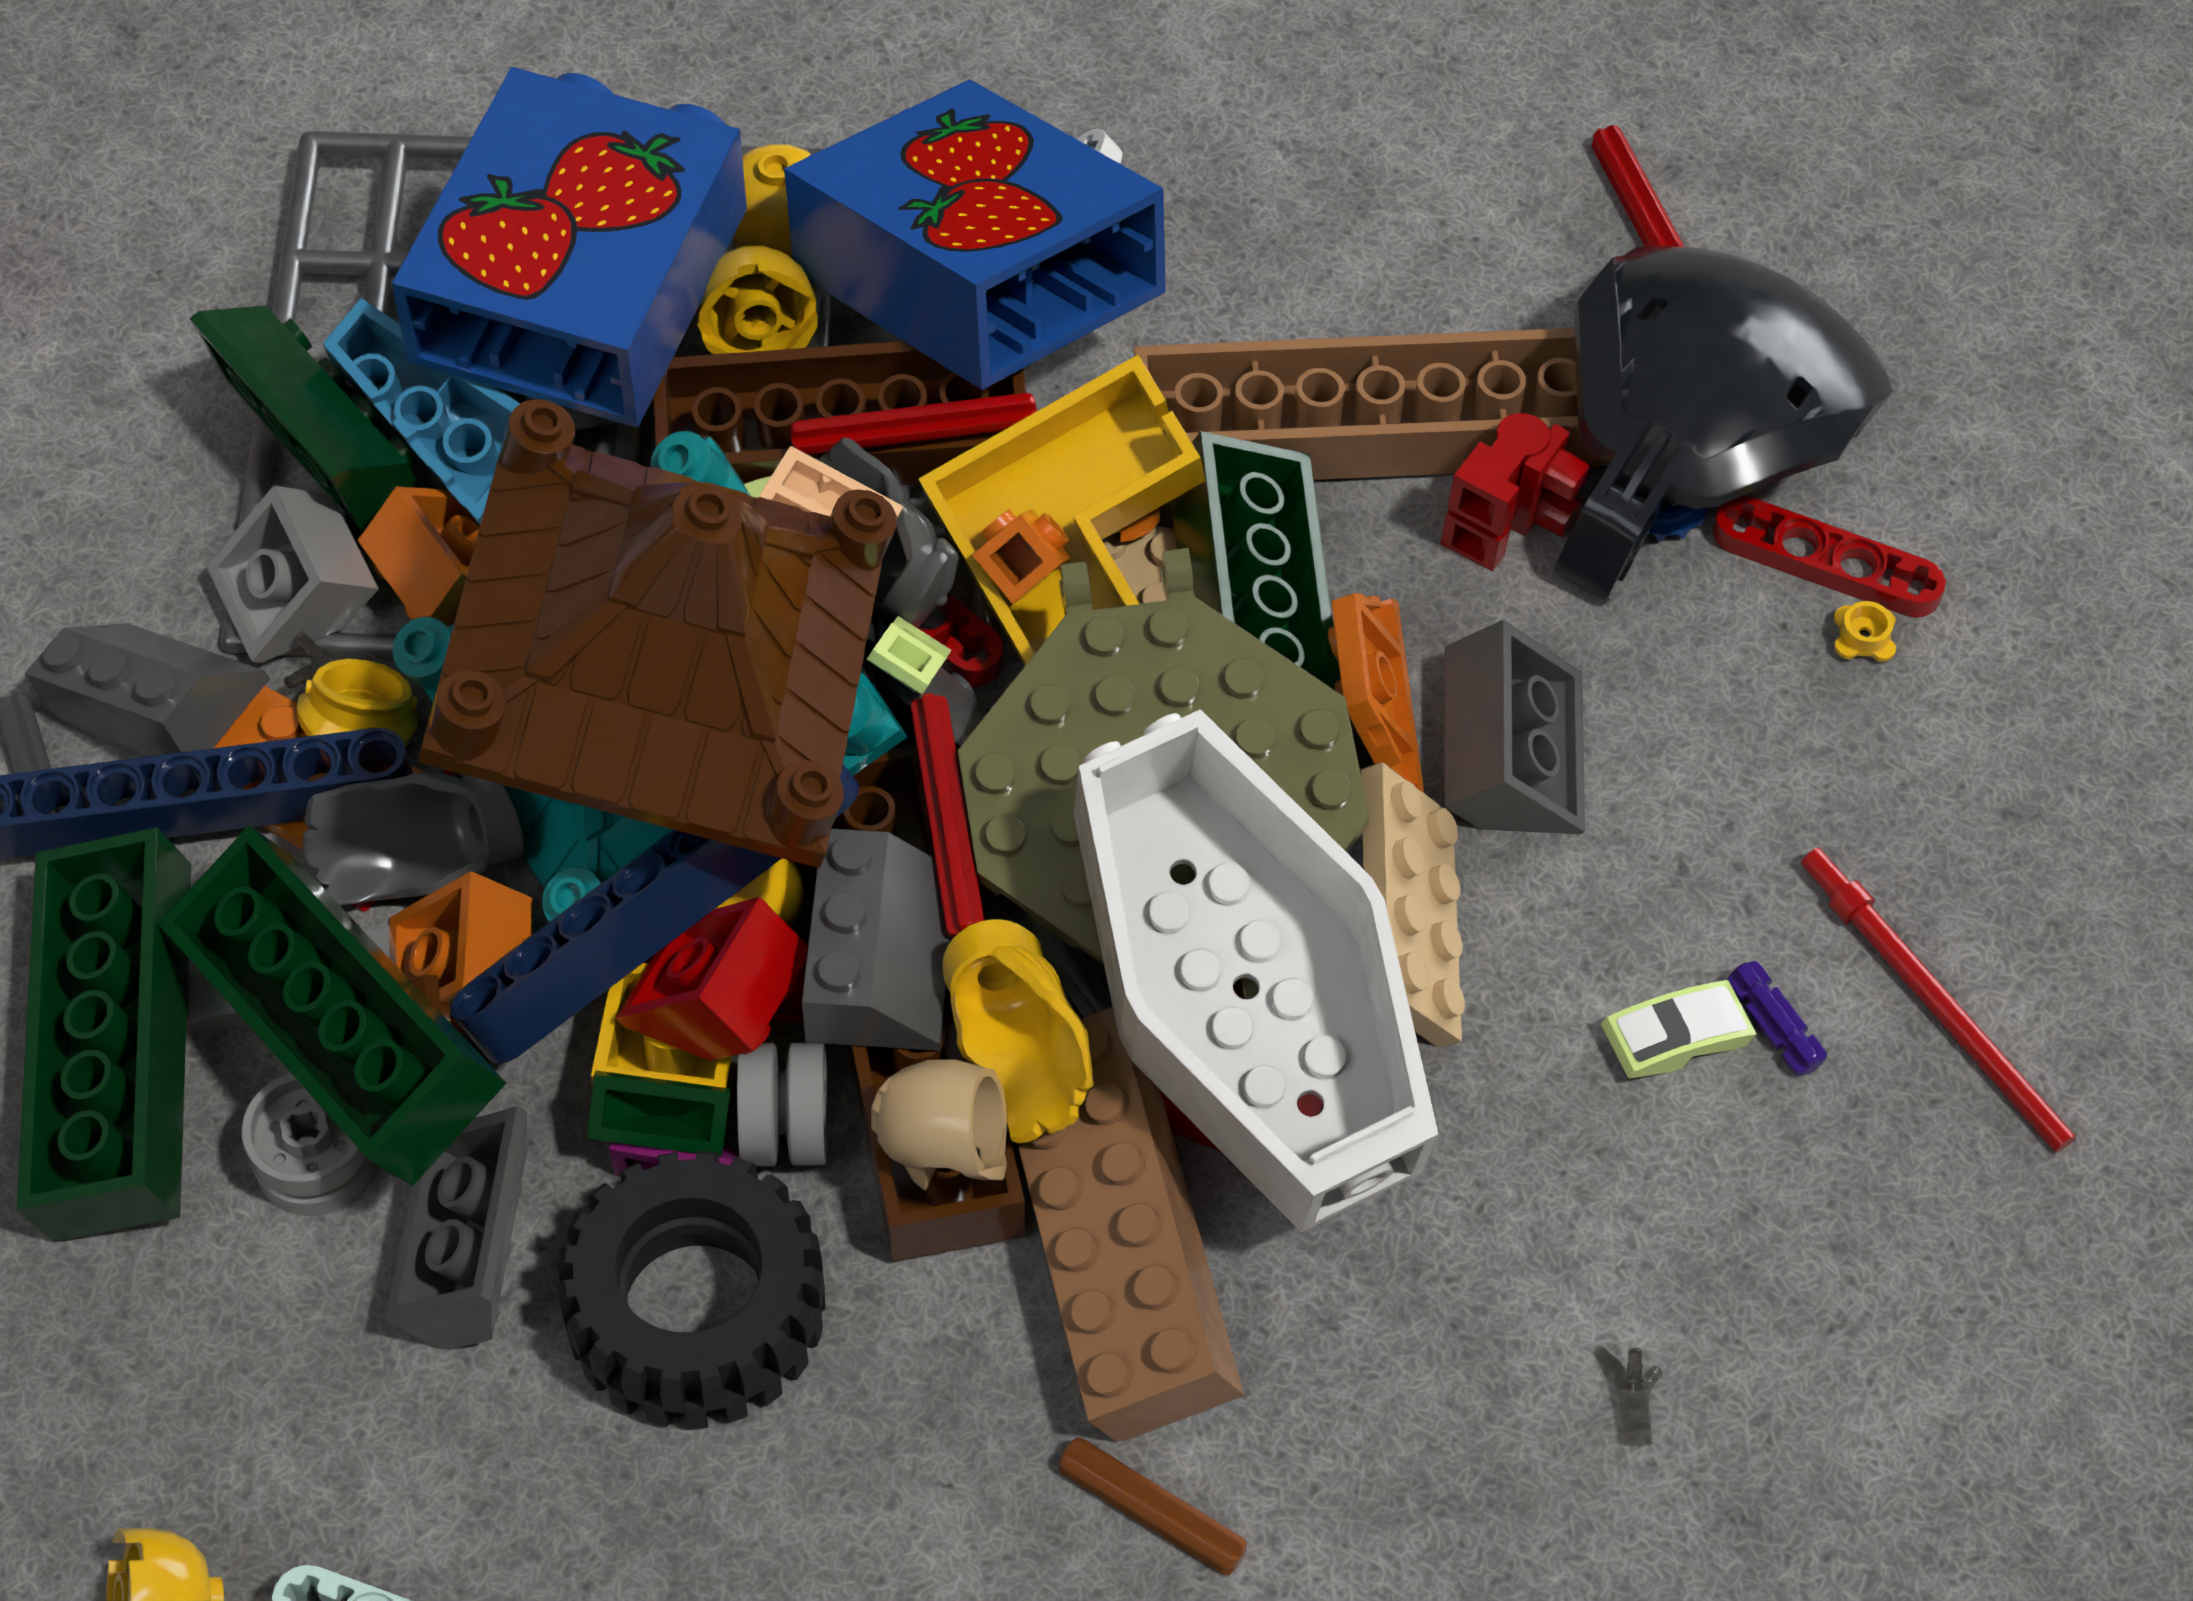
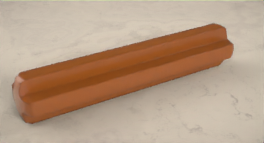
[1059,1437,1247,1575]

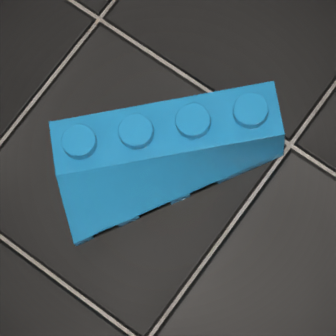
[322,298,520,525]

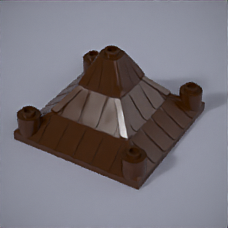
[417,399,897,868]

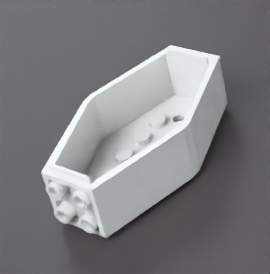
[1074,709,1438,1232]

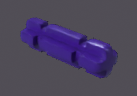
[1727,961,1827,1077]

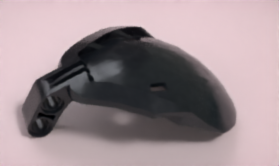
[1553,245,1893,603]

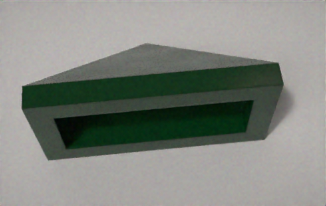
[586,1070,731,1157]

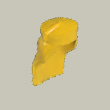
[942,919,1094,1143]

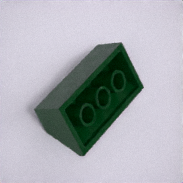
[189,305,421,534]

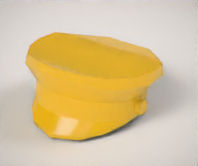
[296,659,418,747]

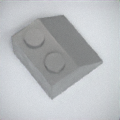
[206,485,379,663]

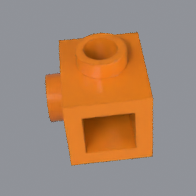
[972,508,1072,604]

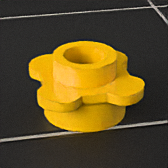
[1834,601,1896,662]

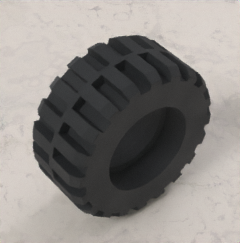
[557,1151,826,1429]

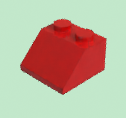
[615,897,808,1061]

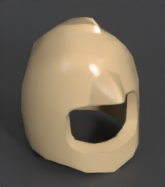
[871,1060,1007,1191]

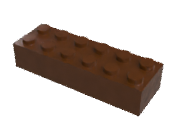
[654,341,1026,485]

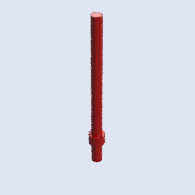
[1800,847,2076,1153]

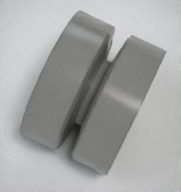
[737,1043,828,1166]
[242,1073,377,1216]

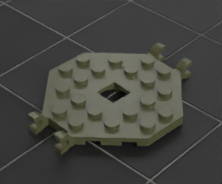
[958,548,1369,999]

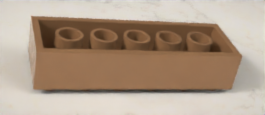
[1018,1007,1244,1442]

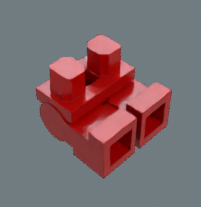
[1440,413,1592,572]

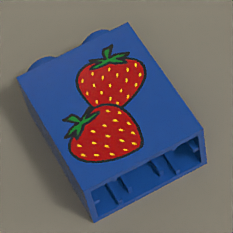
[392,66,747,428]
[784,79,1166,390]

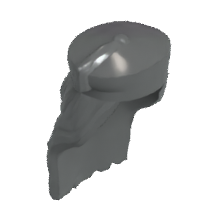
[819,437,961,628]
[303,772,523,906]

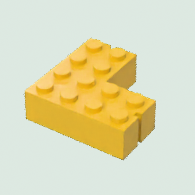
[919,354,1206,667]

